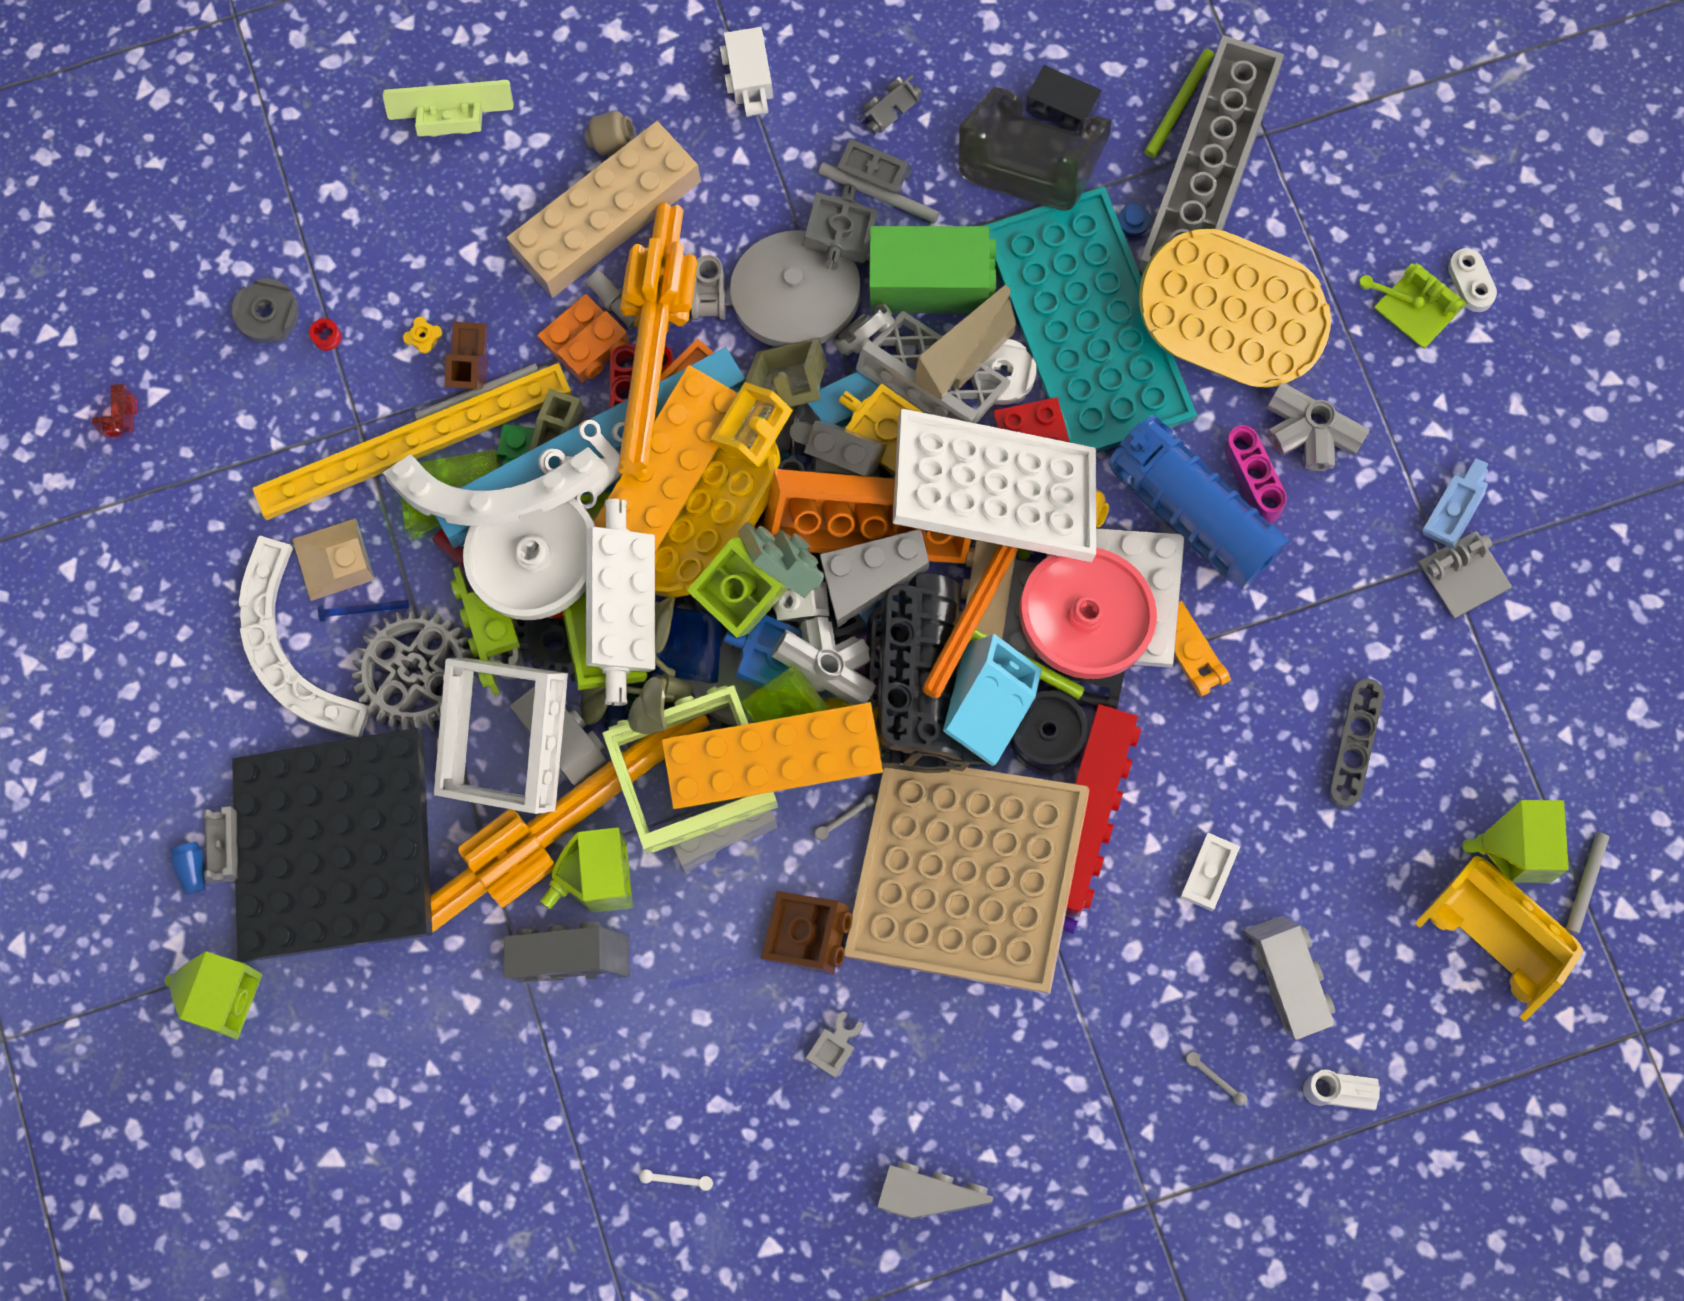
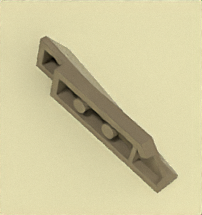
[914,285,1016,400]

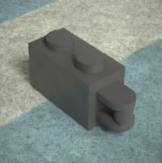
[790,421,887,476]

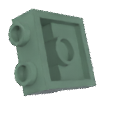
[738,522,824,598]

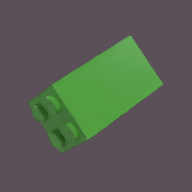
[870,226,996,314]

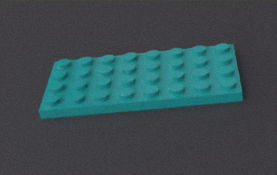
[984,186,1197,453]

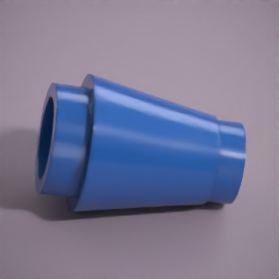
[169,842,205,895]

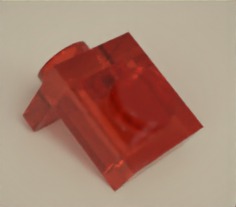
[92,384,138,437]

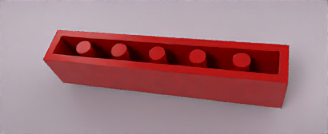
[1066,704,1142,917]

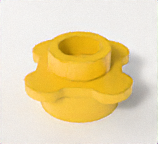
[403,317,442,354]

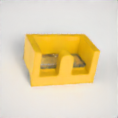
[711,382,793,467]

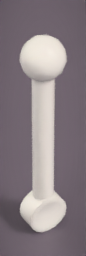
[639,1169,713,1191]

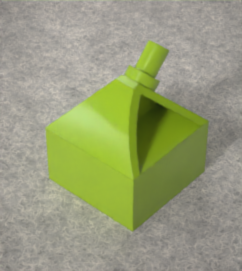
[687,537,788,638]
[1463,800,1569,883]
[540,827,633,913]
[165,951,263,1040]

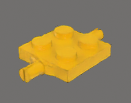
[839,383,923,476]

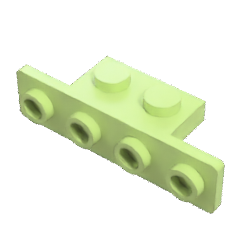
[383,80,514,137]

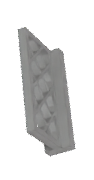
[856,311,1011,423]

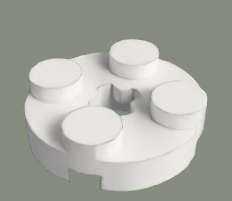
[971,339,1036,405]

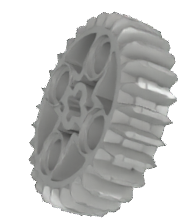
[352,610,478,731]

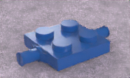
[723,615,807,703]

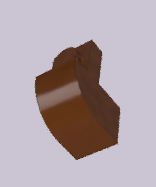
[444,322,489,389]

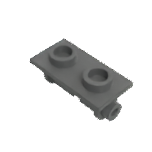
[857,74,922,134]

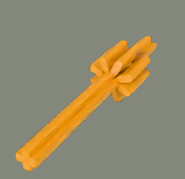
[618,202,698,478]
[431,715,710,932]

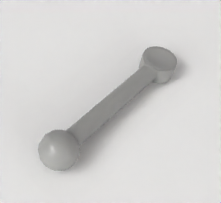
[815,794,877,841]
[1186,1052,1247,1106]

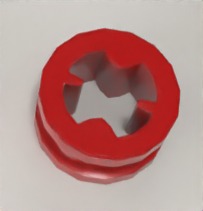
[309,318,342,351]

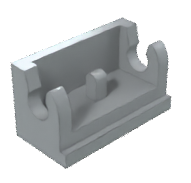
[203,806,238,884]

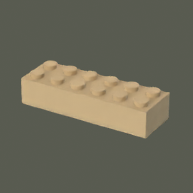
[506,121,701,298]

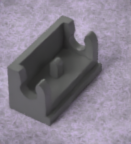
[837,138,912,195]

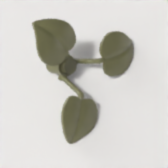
[580,597,692,734]

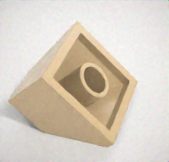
[292,518,375,601]

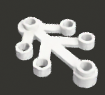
[538,420,625,509]

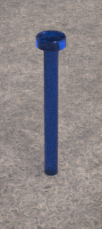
[318,600,409,622]

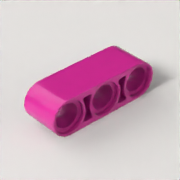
[1224,425,1287,523]

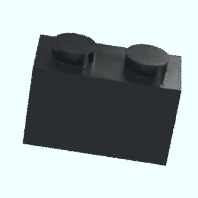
[1026,65,1102,136]

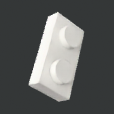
[1180,833,1240,912]

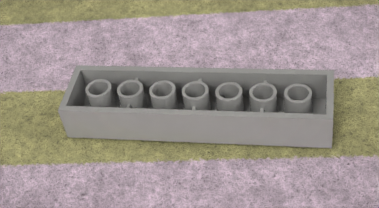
[1139,35,1284,277]

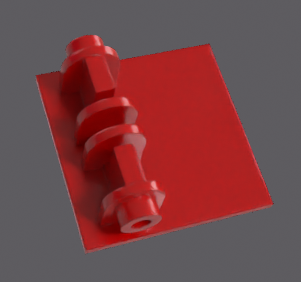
[993,397,1070,443]

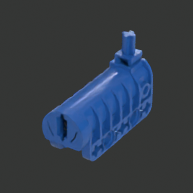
[1109,414,1290,590]

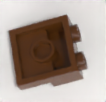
[761,891,852,975]

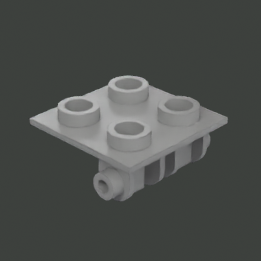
[1418,531,1512,619]

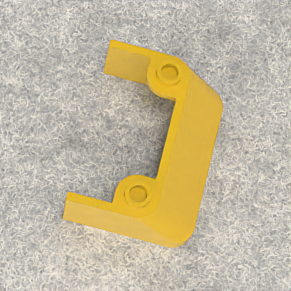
[1415,856,1583,1022]

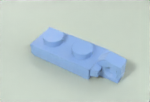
[1423,458,1488,549]

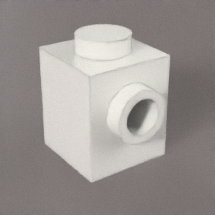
[773,582,829,621]

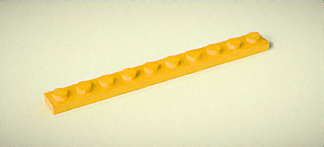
[252,363,572,521]

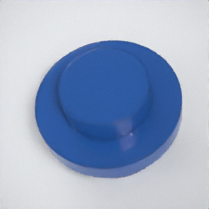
[1118,204,1151,236]

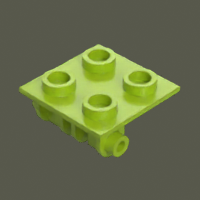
[1374,262,1467,349]

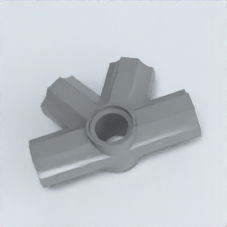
[1267,382,1370,471]
[771,617,876,705]

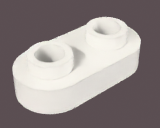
[1448,248,1497,312]

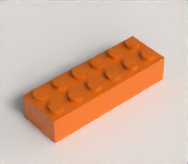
[762,469,971,564]

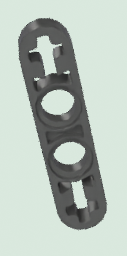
[1329,679,1384,809]

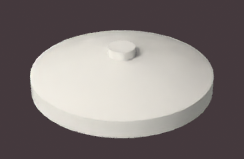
[463,498,596,620]

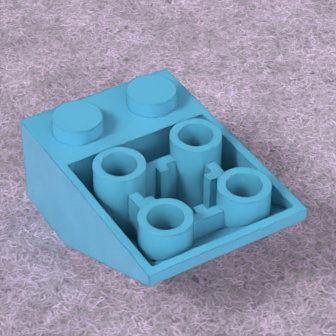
[943,633,1042,766]

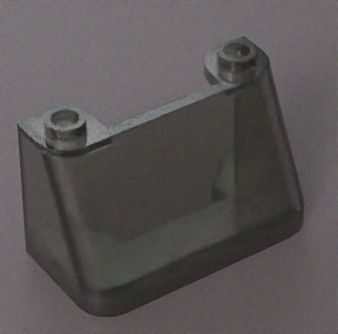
[959,86,1111,211]

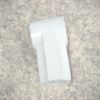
[1303,1070,1380,1111]

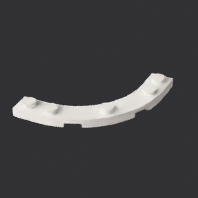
[383,447,609,526]
[239,536,369,738]

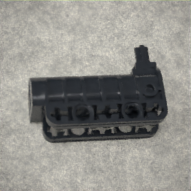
[865,573,998,773]

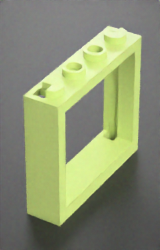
[603,685,778,855]

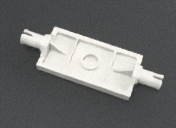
[586,499,655,706]

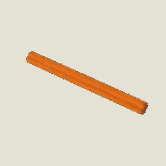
[923,544,1019,698]

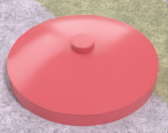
[1019,548,1157,679]

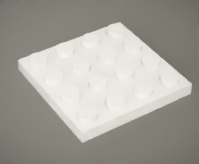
[1037,529,1184,668]

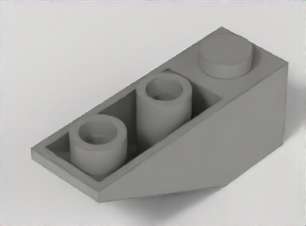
[878,1161,994,1219]

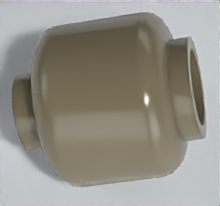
[585,110,635,157]

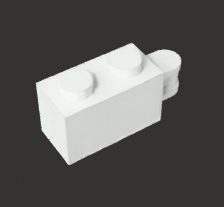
[720,27,773,117]

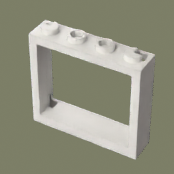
[434,658,568,814]

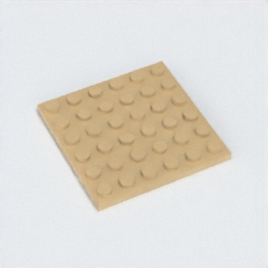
[845,768,1090,994]

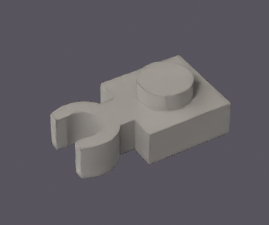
[806,1011,863,1079]

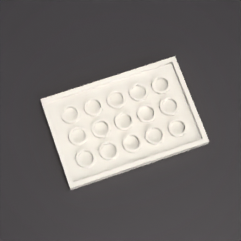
[893,409,1096,562]

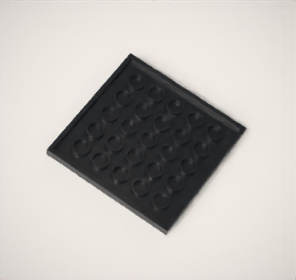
[232,728,433,962]

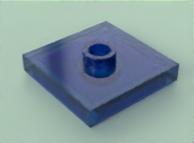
[654,607,722,684]

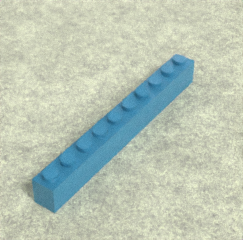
[435,347,746,549]

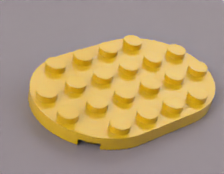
[1139,229,1331,387]
[655,430,781,597]

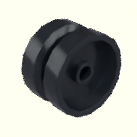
[1010,691,1087,775]

